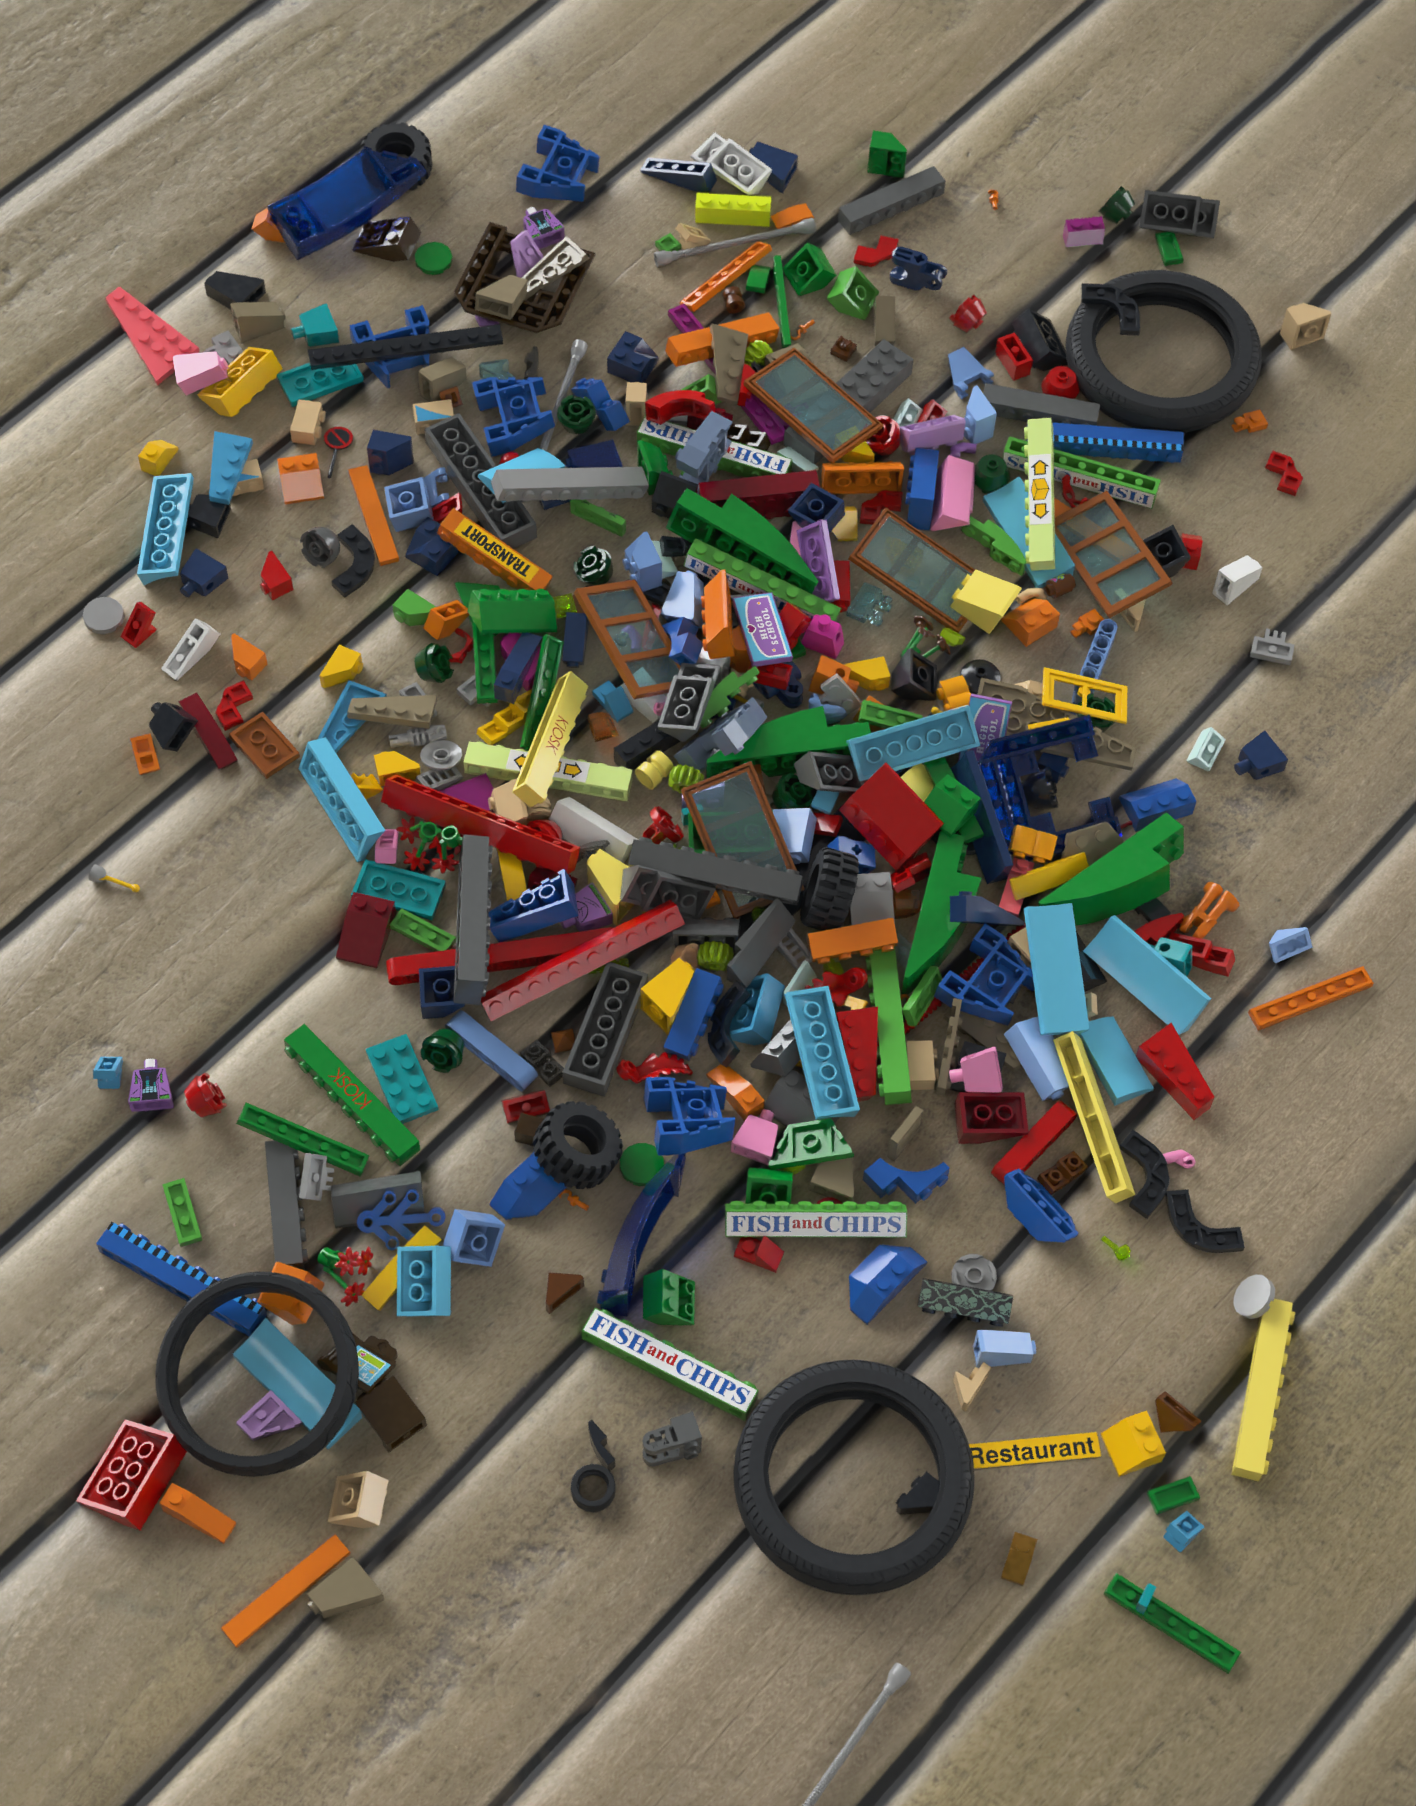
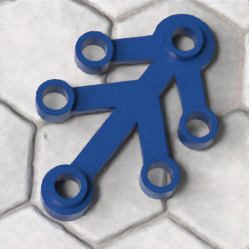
[357,1189,446,1250]

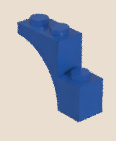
[571,378,630,431]
[662,617,703,666]
[863,1158,950,1204]

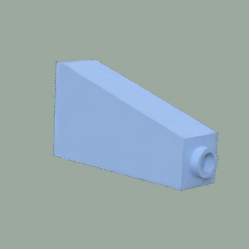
[1004,1016,1069,1101]

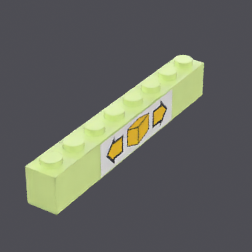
[1024,418,1055,571]
[463,741,632,802]

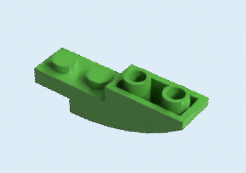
[961,516,1026,576]
[700,666,760,729]

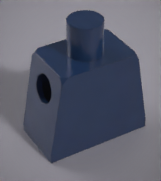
[180,548,229,598]
[1234,731,1288,780]

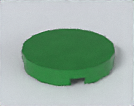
[415,242,453,275]
[620,1143,664,1186]

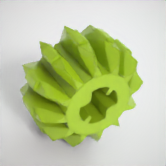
[744,340,773,370]
[668,764,704,794]
[697,941,734,972]

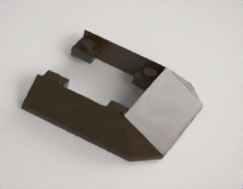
[454,222,595,333]

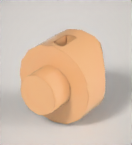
[671,943,700,972]

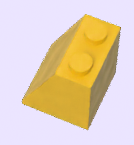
[640,957,694,1035]

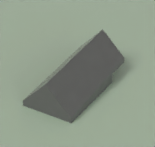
[1139,190,1220,238]
[657,663,721,742]
[620,865,716,919]
[727,898,796,988]
[331,1171,425,1228]

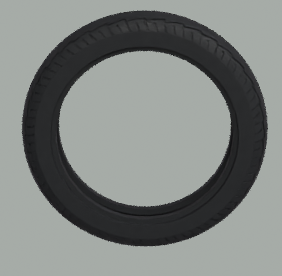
[1066,270,1262,432]
[733,1360,975,1595]

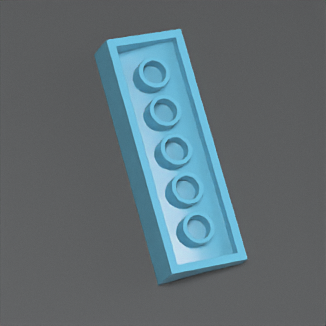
[137,473,194,585]
[982,476,1075,588]
[846,705,981,781]
[299,737,386,862]
[1024,903,1090,1035]
[1083,915,1212,1035]
[785,986,860,1120]
[233,1318,362,1450]

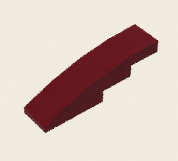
[178,692,238,770]

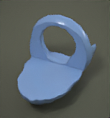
[809,693,847,724]

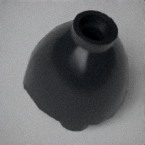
[1015,767,1058,809]

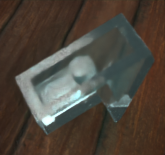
[479,359,513,380]

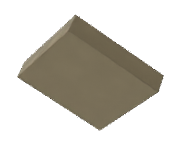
[887,1106,923,1162]

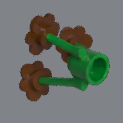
[900,616,951,658]

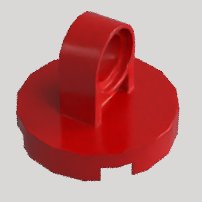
[642,806,684,844]

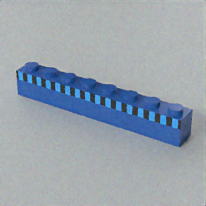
[1025,421,1184,463]
[96,1222,267,1337]

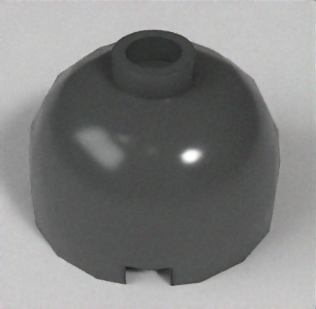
[300,527,340,568]

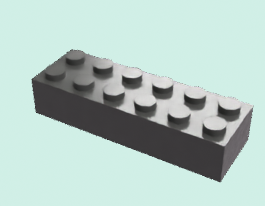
[563,962,648,1097]

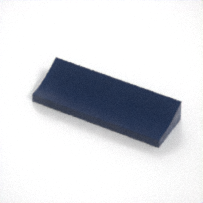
[950,750,1013,884]

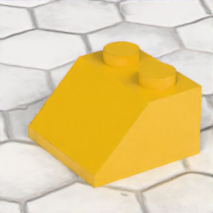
[1100,1410,1166,1477]

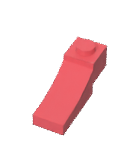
[999,857,1035,917]

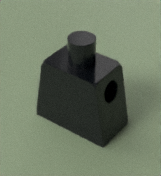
[188,494,231,538]
[149,702,198,752]

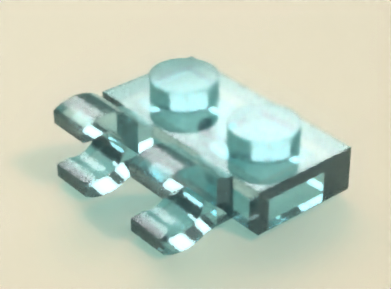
[846,582,892,627]

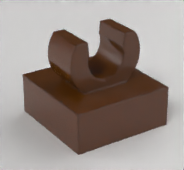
[830,336,857,362]

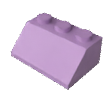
[899,415,966,455]

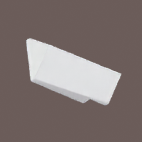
[691,132,772,195]
[549,797,638,863]

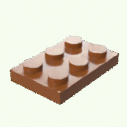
[229,712,300,779]

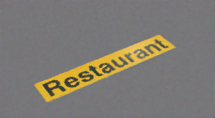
[969,1432,1101,1469]

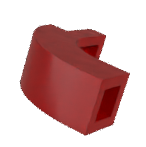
[645,390,716,425]

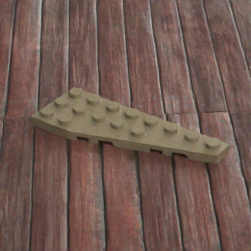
[977,678,1136,771]

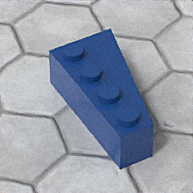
[905,448,939,531]
[489,869,579,943]
[663,968,724,1061]

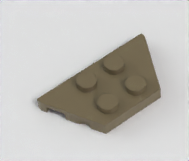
[1061,822,1124,866]

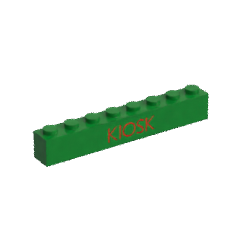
[284,1024,420,1167]

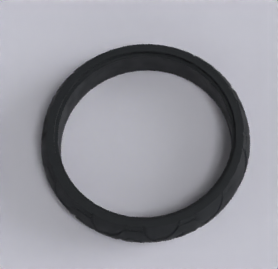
[155,1272,359,1477]

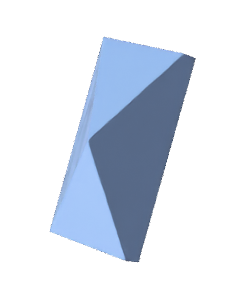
[1269,927,1313,963]

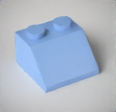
[964,385,997,444]

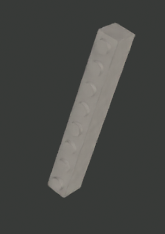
[491,467,649,502]

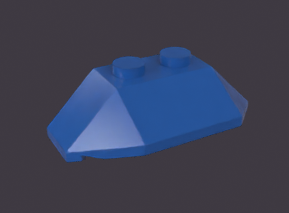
[489,1152,566,1220]
[1004,1169,1079,1243]
[849,1244,928,1325]

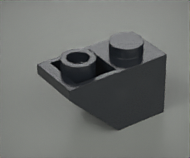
[896,1471,940,1515]

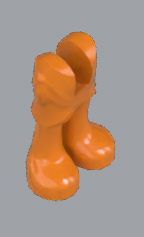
[1180,882,1240,939]

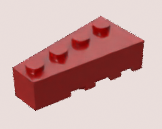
[835,1006,878,1102]
[1136,1023,1214,1120]

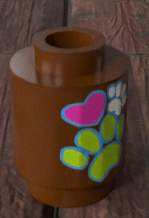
[1045,573,1076,599]

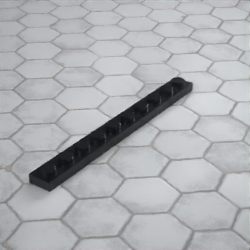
[308,324,503,370]

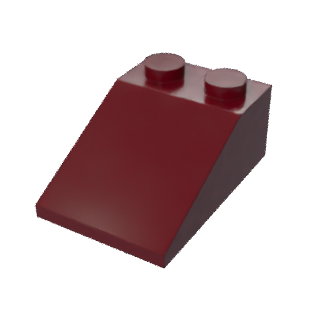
[336,892,396,968]
[954,1092,1029,1144]

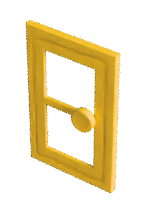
[1042,667,1127,724]

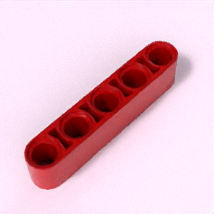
[991,1100,1078,1185]

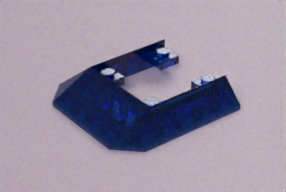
[978,715,1123,861]

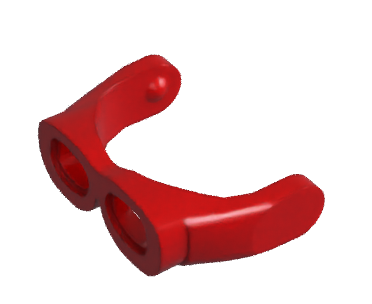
[1062,474,1088,509]
[449,628,474,664]

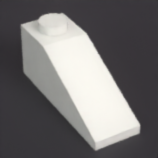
[161,618,220,681]

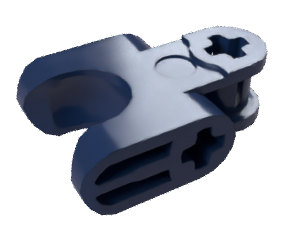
[890,247,948,290]
[746,661,803,709]

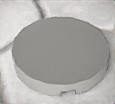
[83,597,124,634]
[951,1254,997,1291]
[1233,1274,1275,1319]

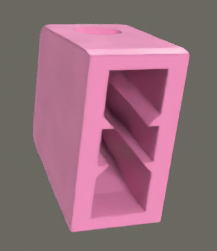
[949,1047,1003,1092]
[731,1109,778,1165]

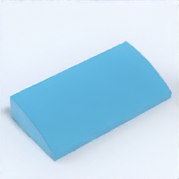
[478,448,565,503]
[1078,1016,1154,1106]

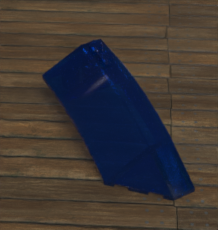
[267,146,427,260]
[597,1153,686,1317]

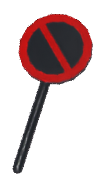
[324,427,353,479]

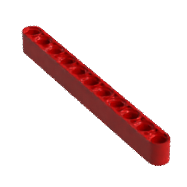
[386,927,614,985]

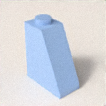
[660,570,703,629]
[772,808,817,864]
[973,1330,1036,1368]

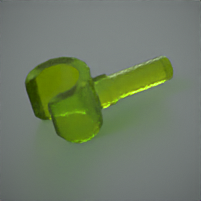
[751,904,771,923]
[1101,1236,1131,1260]

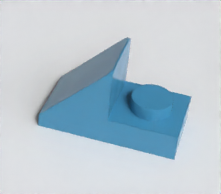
[592,681,633,722]
[93,1057,123,1089]
[1164,1511,1204,1552]

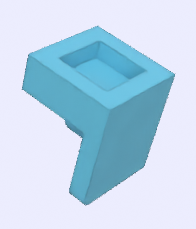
[811,790,839,814]

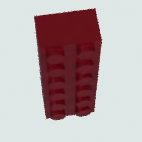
[698,470,820,519]

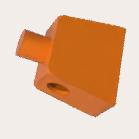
[808,655,859,695]

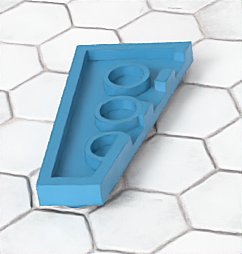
[209,431,253,505]
[318,680,387,753]

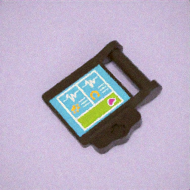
[317,1333,398,1394]

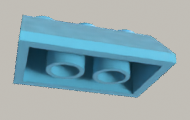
[397,1246,451,1316]

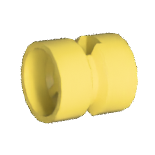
[635,750,674,790]

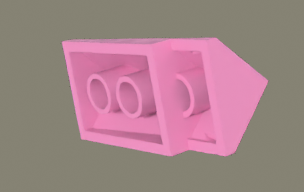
[930,455,975,531]

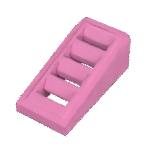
[375,829,399,864]

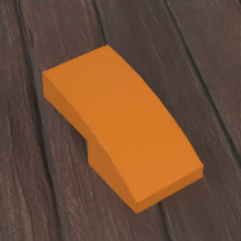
[770,203,814,229]
[130,733,160,775]

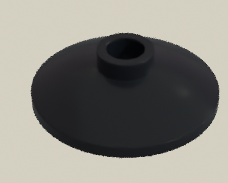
[960,660,1001,694]

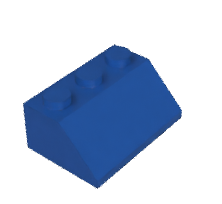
[1119,778,1197,832]

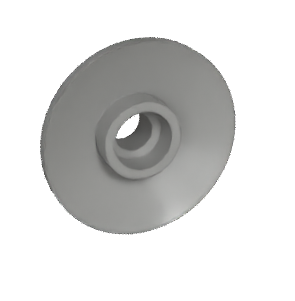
[420,740,462,770]

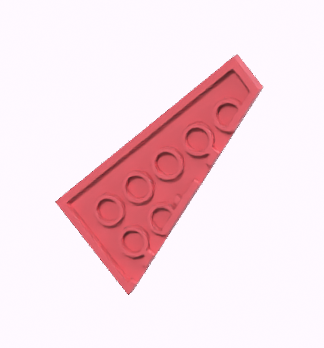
[105,286,199,386]

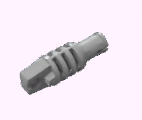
[389,725,447,749]

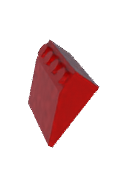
[839,762,944,871]
[76,1420,187,1531]

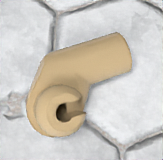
[1015,588,1046,605]

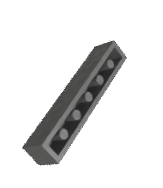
[838,166,946,235]
[983,383,1100,426]
[265,1140,308,1271]

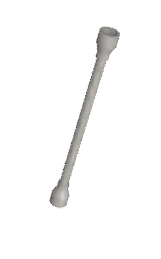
[654,218,816,267]
[539,339,588,451]
[802,1663,911,1806]

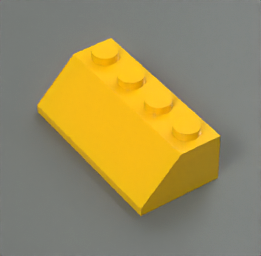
[197,347,283,417]

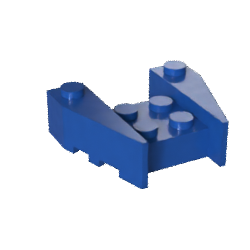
[516,125,600,202]
[349,305,430,388]
[472,377,555,457]
[934,923,1035,1026]
[644,1077,735,1156]

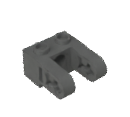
[643,1411,702,1467]

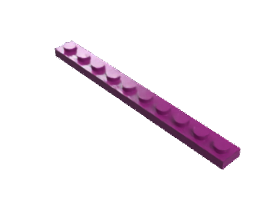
[668,304,786,445]

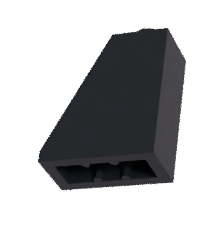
[204,271,266,310]

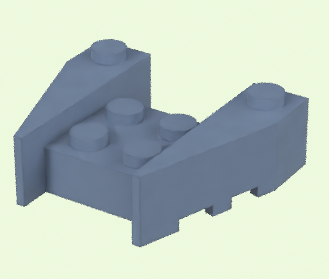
[675,411,733,484]
[674,697,767,773]

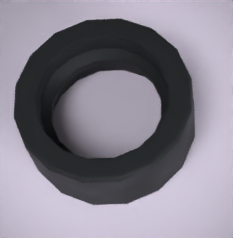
[571,1464,616,1512]

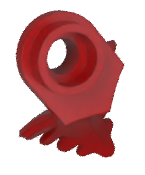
[805,967,868,1007]
[616,1052,693,1084]

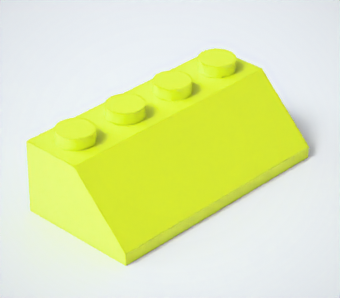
[695,192,771,227]

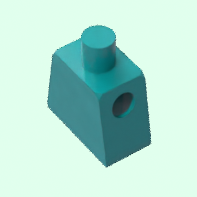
[291,303,339,347]
[1149,937,1192,977]

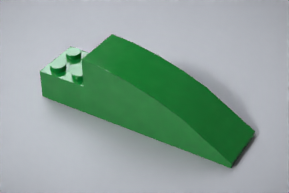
[666,488,819,594]
[706,706,871,783]
[1038,812,1184,926]
[901,831,982,995]

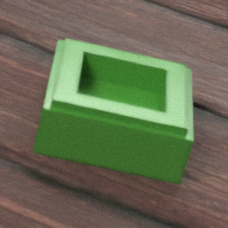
[655,233,681,251]

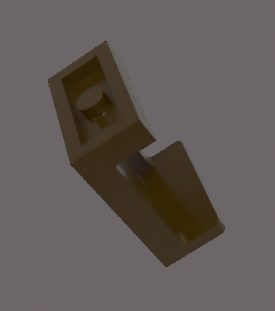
[355,1376,427,1453]

